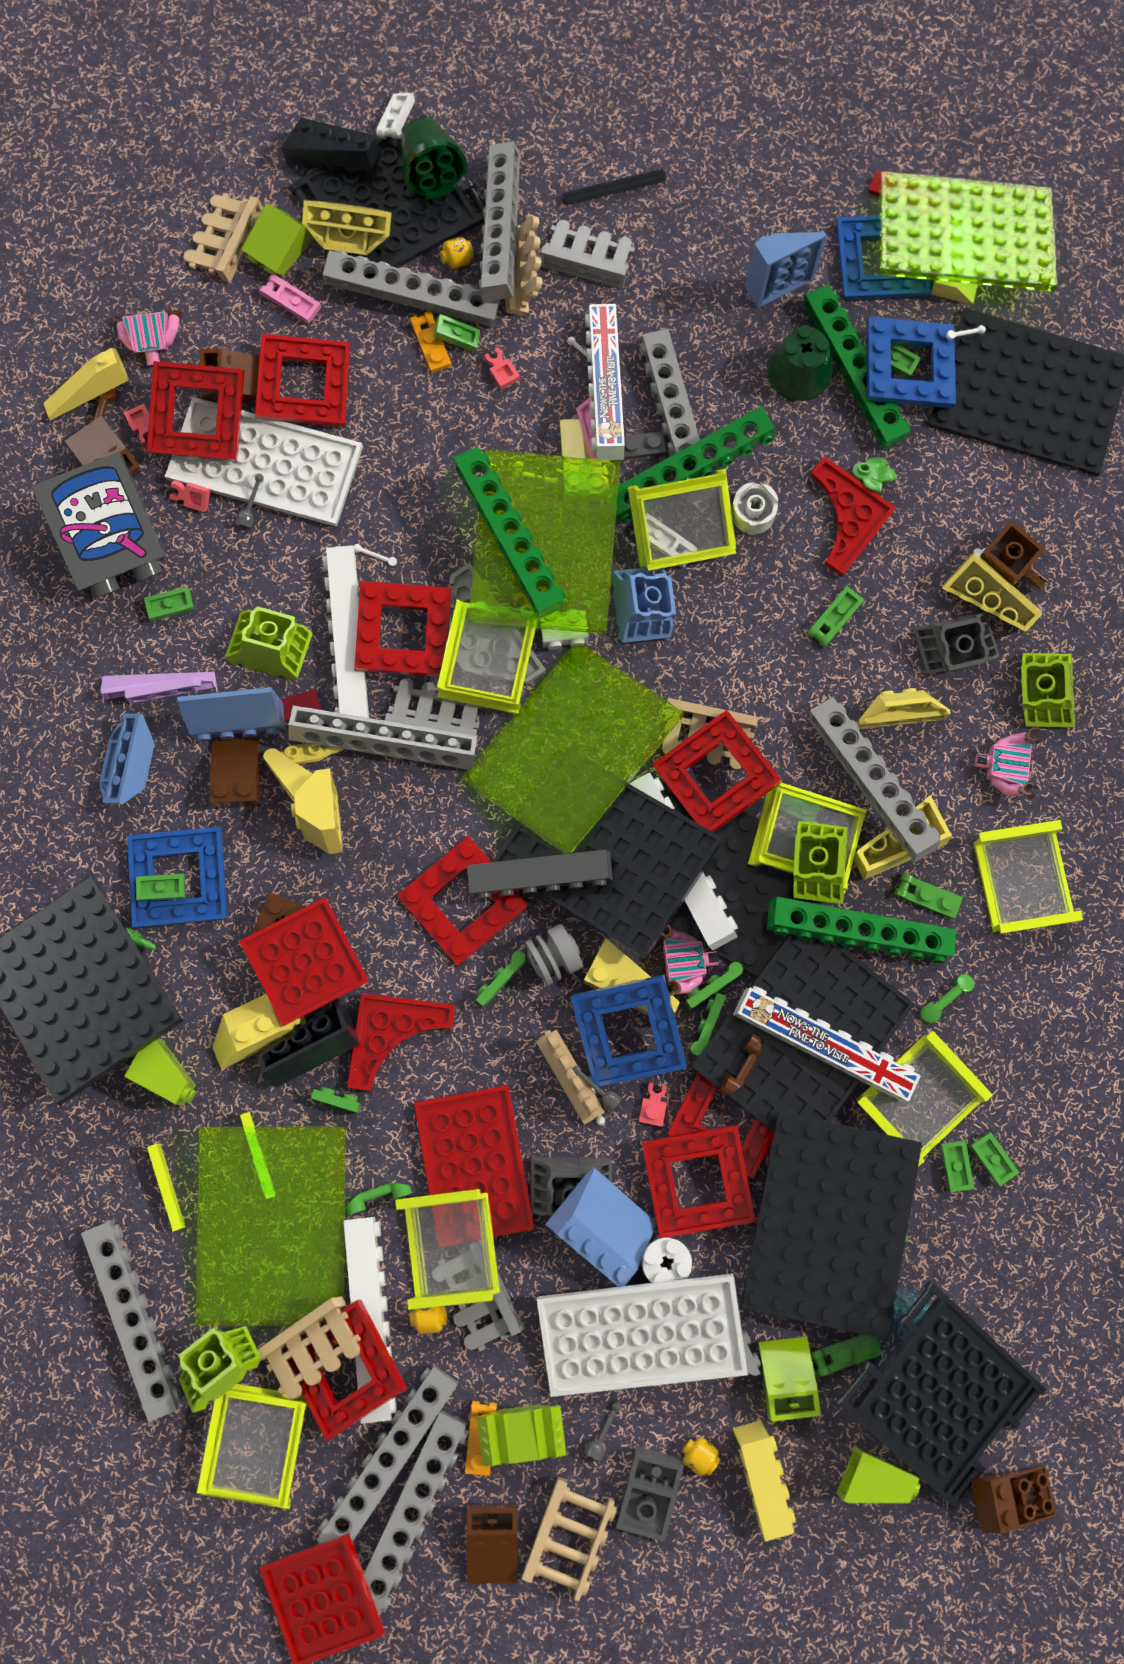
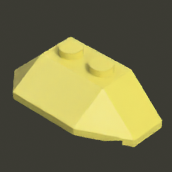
[302,200,392,255]
[857,688,950,729]
[212,994,306,1069]

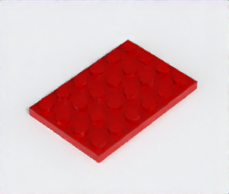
[414,1085,535,1248]

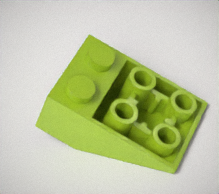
[758,1336,821,1422]

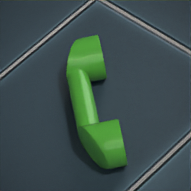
[920,974,974,1024]
[346,1183,412,1215]

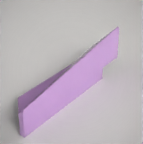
[101,672,217,704]

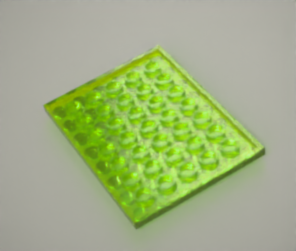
[880,171,1057,292]
[468,449,620,634]
[462,645,684,854]
[196,1126,346,1326]

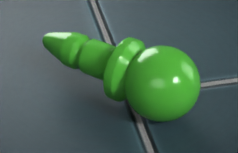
[126,928,156,950]

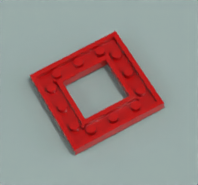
[255,334,350,427]
[147,361,245,461]
[354,581,452,677]
[652,710,782,832]
[397,836,529,967]
[666,1073,773,1179]
[642,1124,756,1238]
[283,1299,408,1441]

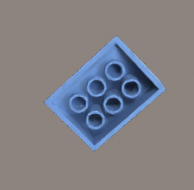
[745,232,827,308]
[177,687,286,742]
[545,1167,657,1287]

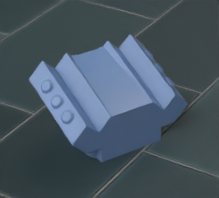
[611,567,676,643]

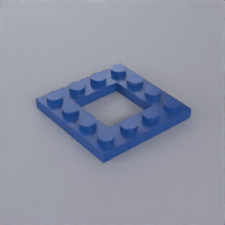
[836,213,931,301]
[866,317,956,408]
[127,827,228,929]
[571,975,687,1087]

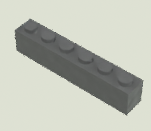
[467,850,613,899]

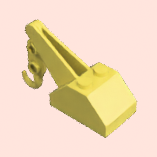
[263,743,343,854]

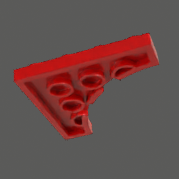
[810,456,896,577]
[347,993,456,1091]

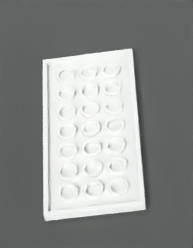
[165,397,363,527]
[537,1274,748,1397]

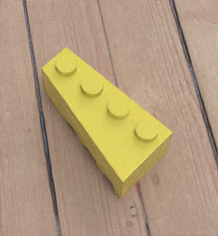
[942,552,1042,632]
[854,796,952,880]
[584,938,680,1016]
[732,1420,796,1542]

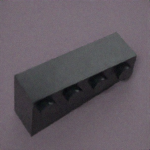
[281,118,382,171]

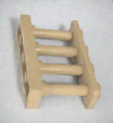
[522,1476,617,1602]

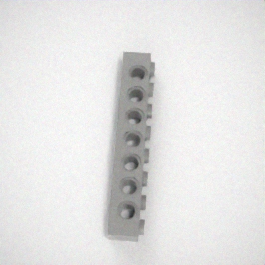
[479,141,520,301]
[323,250,500,327]
[639,329,714,503]
[809,697,940,863]
[289,705,477,770]
[81,1221,182,1422]
[316,1365,459,1543]
[364,1410,469,1614]

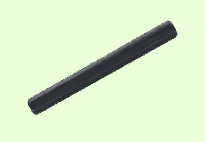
[562,168,666,206]

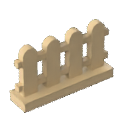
[184,193,263,283]
[505,214,543,316]
[659,698,758,770]
[536,1030,605,1125]
[258,1297,361,1399]

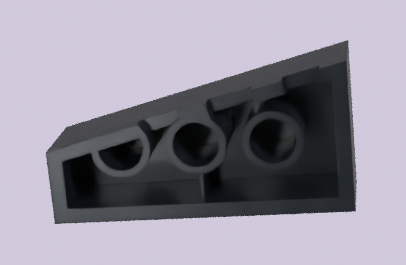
[257,998,360,1088]

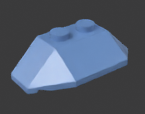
[99,714,155,804]

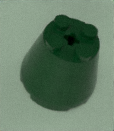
[400,117,468,199]
[767,325,833,401]

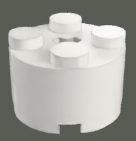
[731,482,778,535]
[641,1238,692,1283]

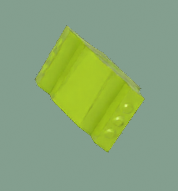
[225,606,313,681]
[1021,653,1075,727]
[793,821,847,904]
[178,1326,261,1413]
[477,1404,566,1466]

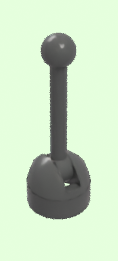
[234,473,264,528]
[572,1066,622,1113]
[583,1401,621,1462]

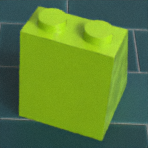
[241,203,314,276]
[124,1038,196,1106]
[836,1446,920,1503]

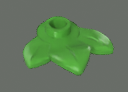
[852,457,897,492]

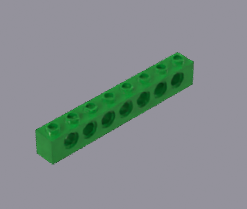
[803,284,910,450]
[602,406,777,524]
[454,446,565,620]
[767,897,956,964]

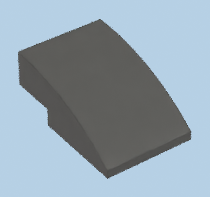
[616,1446,684,1542]

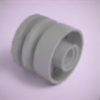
[525,923,583,986]

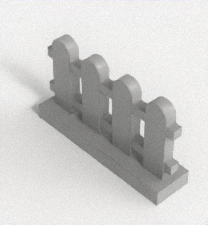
[540,220,635,289]
[385,678,483,736]
[432,1240,525,1351]

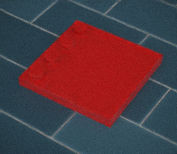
[239,897,369,1027]
[259,1533,385,1664]

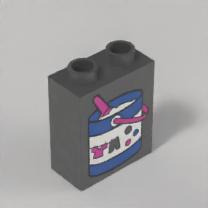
[31,451,167,599]

